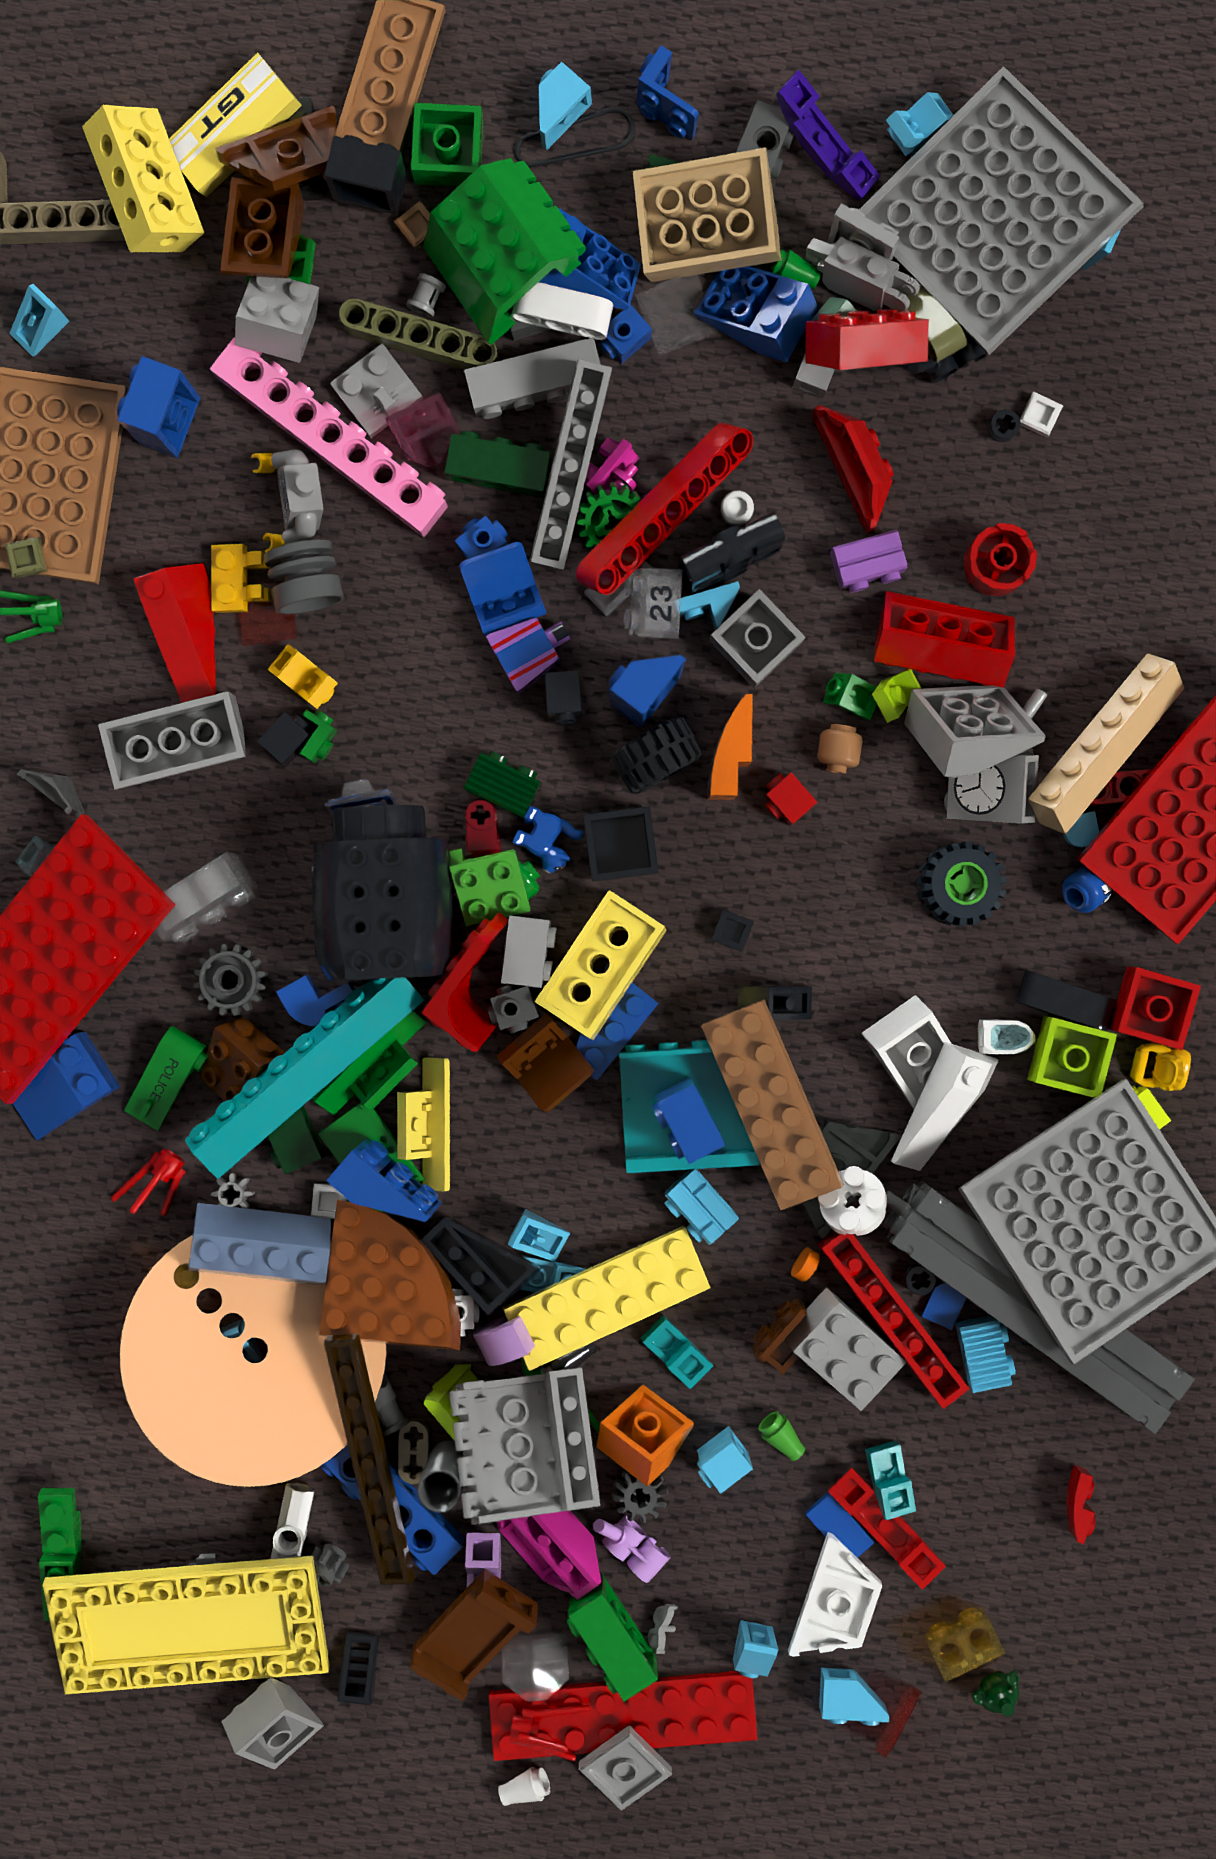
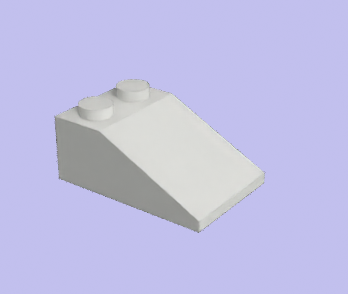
[862,995,951,1109]

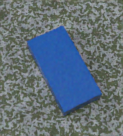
[805,1492,874,1558]

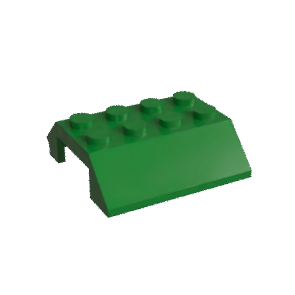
[423,158,586,345]

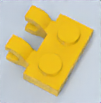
[211,544,271,613]

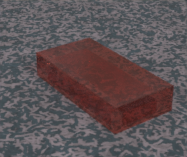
[875,1685,922,1757]

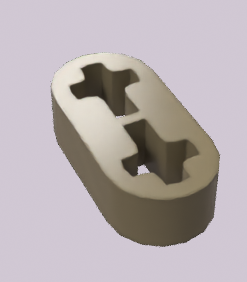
[398,1418,430,1484]

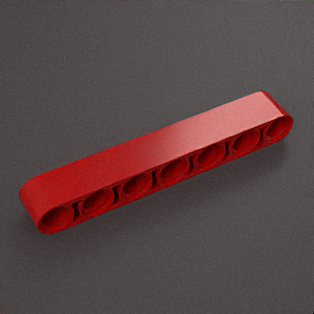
[576,422,753,595]

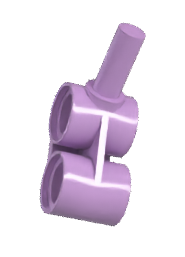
[593,1515,671,1583]

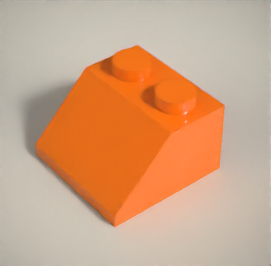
[596,1385,694,1486]

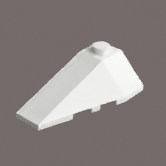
[891,1042,999,1171]

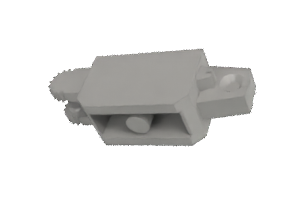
[806,237,920,311]

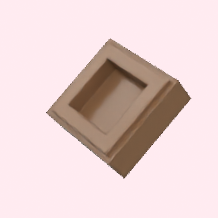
[394,201,430,250]

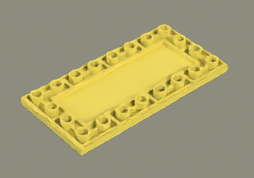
[43,1556,329,1695]

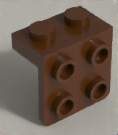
[496,1013,594,1113]
[200,1017,285,1101]
[752,1297,808,1375]

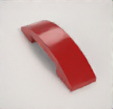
[828,1467,946,1590]

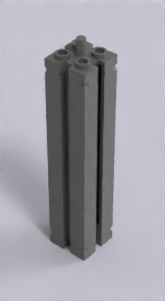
[883,1180,1195,1434]

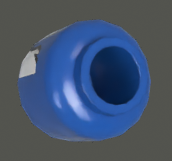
[1062,866,1112,913]

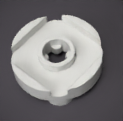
[818,1166,887,1236]

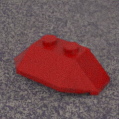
[811,405,894,535]

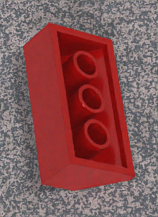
[874,591,1015,688]

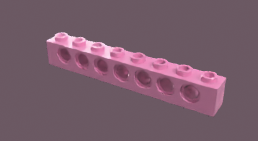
[210,338,448,538]

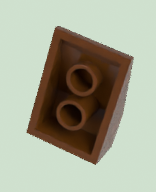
[220,177,304,279]

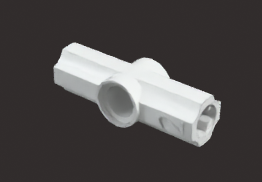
[270,1483,315,1559]

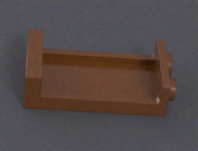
[410,1569,538,1701]

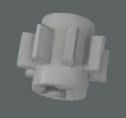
[211,1172,255,1209]

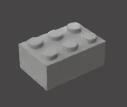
[784,1288,907,1411]

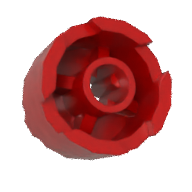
[963,523,1037,596]

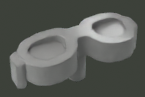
[648,1604,678,1654]

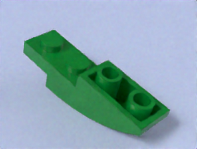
[38,1488,81,1621]

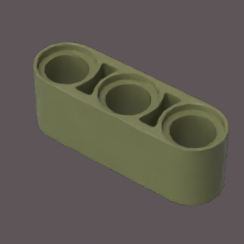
[897,285,967,363]

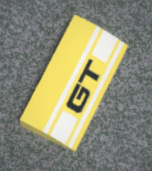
[169,53,302,197]

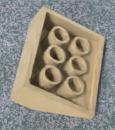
[633,148,781,282]

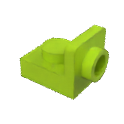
[872,669,922,723]

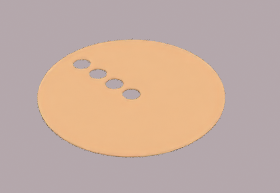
[120,1235,386,1487]

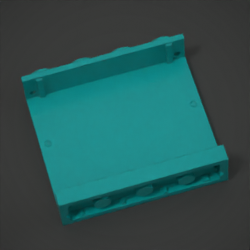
[619,1040,760,1173]

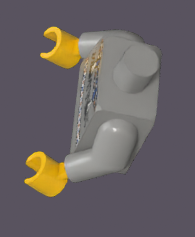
[251,450,323,552]

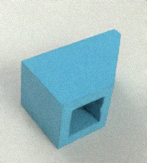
[819,1668,889,1726]

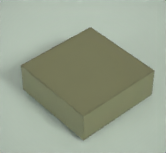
[5,537,48,579]

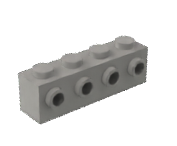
[464,337,600,419]

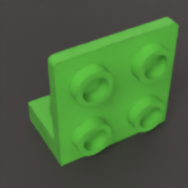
[449,849,530,926]

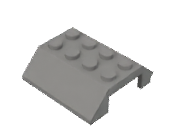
[449,1368,601,1525]

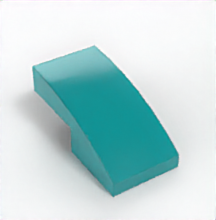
[641,1314,713,1389]
[865,1441,916,1520]

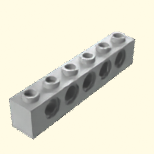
[530,359,612,570]

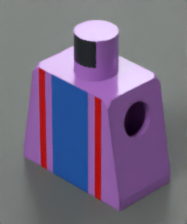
[486,618,570,695]

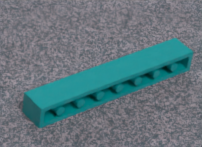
[185,978,424,1179]

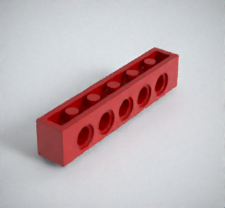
[816,1230,970,1409]

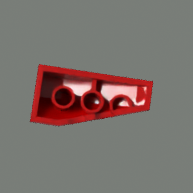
[134,563,216,703]

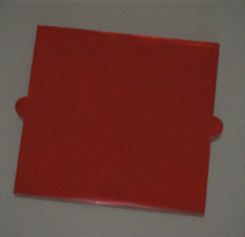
[239,581,298,646]

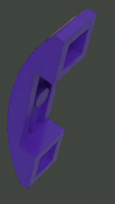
[776,70,881,200]

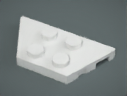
[788,1532,882,1657]

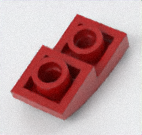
[1067,1465,1096,1544]

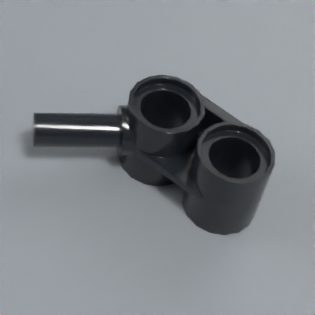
[907,329,988,383]

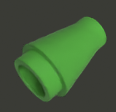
[759,1411,805,1461]

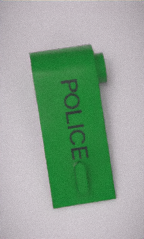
[124,1026,208,1131]

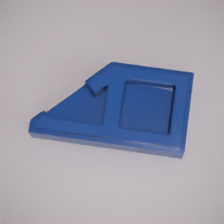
[921,1281,967,1330]

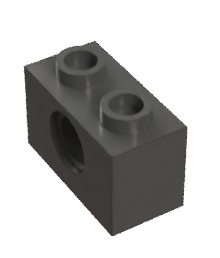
[736,100,795,180]

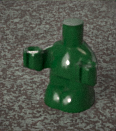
[971,1670,1020,1717]

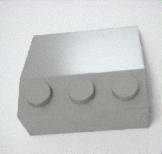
[904,685,1046,778]

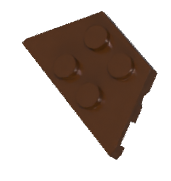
[216,106,337,191]

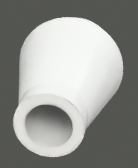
[498,1767,550,1806]

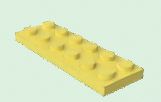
[502,1226,710,1371]

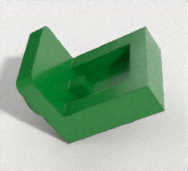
[300,709,337,763]

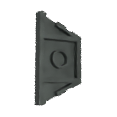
[803,1120,900,1239]

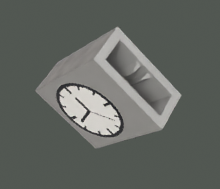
[944,754,1039,824]

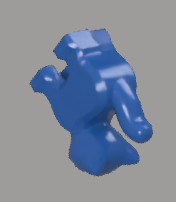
[512,805,584,873]

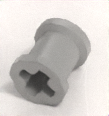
[406,273,446,318]

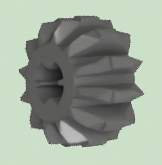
[612,1469,668,1524]

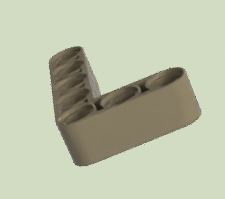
[0,152,125,244]

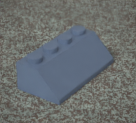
[188,1203,331,1285]

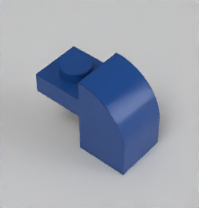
[276,975,355,1026]

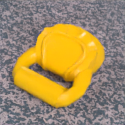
[1130,1043,1191,1091]

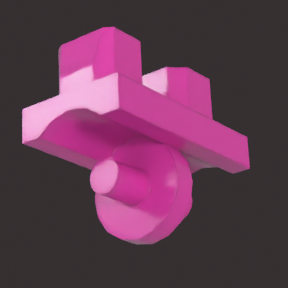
[585,438,639,495]

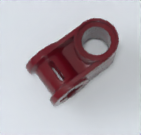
[465,800,501,859]

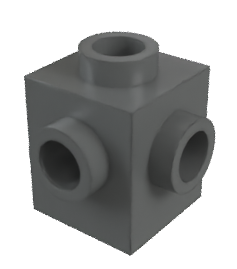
[487,984,540,1034]

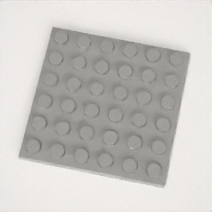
[859,66,1143,355]
[958,1079,1216,1364]

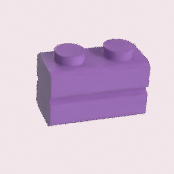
[830,530,908,593]

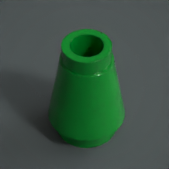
[770,249,822,290]

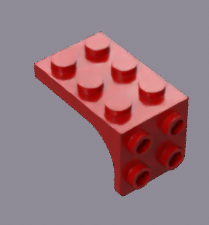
[422,912,509,1052]

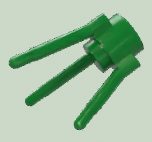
[0,590,62,643]

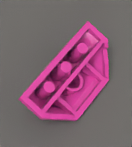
[496,1510,601,1599]

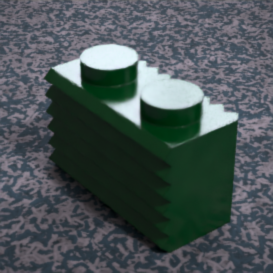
[463,751,541,819]

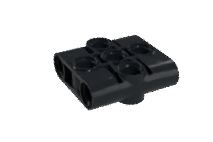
[678,512,785,595]

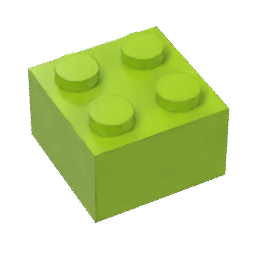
[1027,1016,1117,1098]

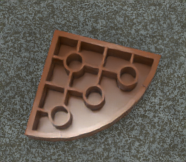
[319,1200,461,1351]

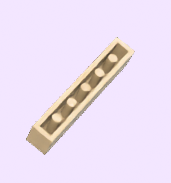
[1028,653,1184,834]

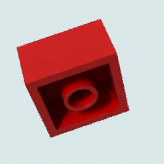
[1108,966,1201,1050]

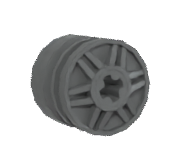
[263,540,345,615]

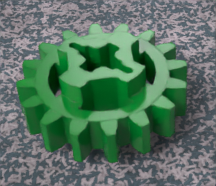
[576,482,640,548]

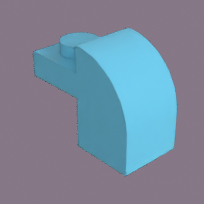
[886,92,954,157]

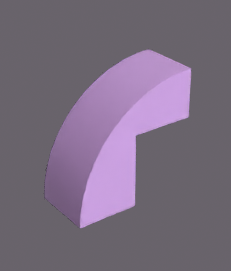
[473,1316,535,1366]
[465,1533,501,1587]

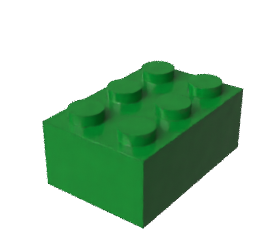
[567,1573,658,1702]

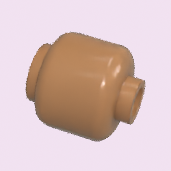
[817,724,863,774]

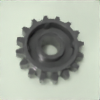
[193,944,268,1016]

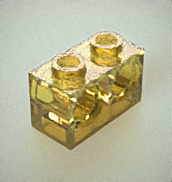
[923,1607,1005,1682]

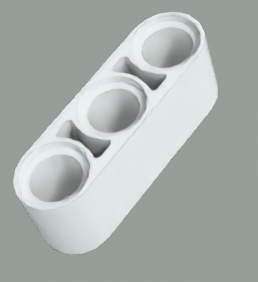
[511,282,613,340]

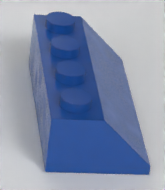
[609,655,686,729]

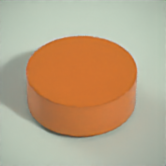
[791,1247,820,1282]

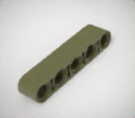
[339,299,499,370]

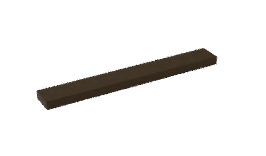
[323,1333,415,1585]

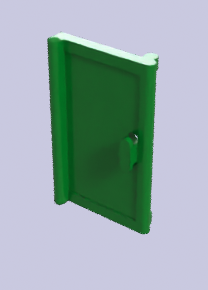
[318,1102,425,1212]

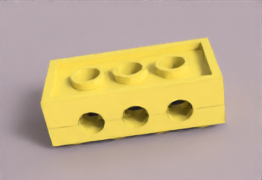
[82,105,204,252]
[534,890,667,1040]

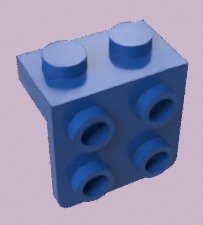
[637,45,699,140]
[459,542,547,636]

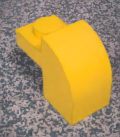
[268,644,338,709]

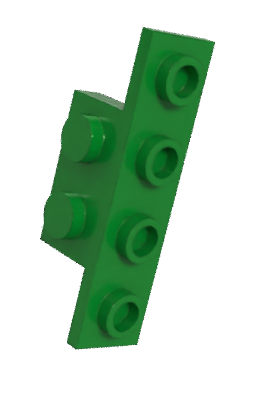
[312,1010,426,1115]

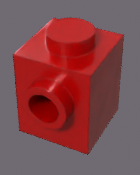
[764,772,817,826]

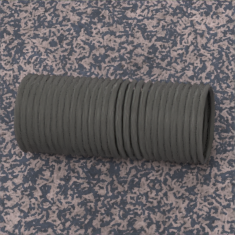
[417,1440,464,1512]

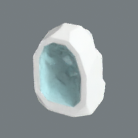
[978,1020,1035,1054]

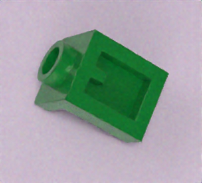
[823,673,877,720]

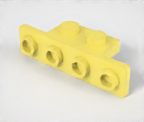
[397,1057,450,1192]

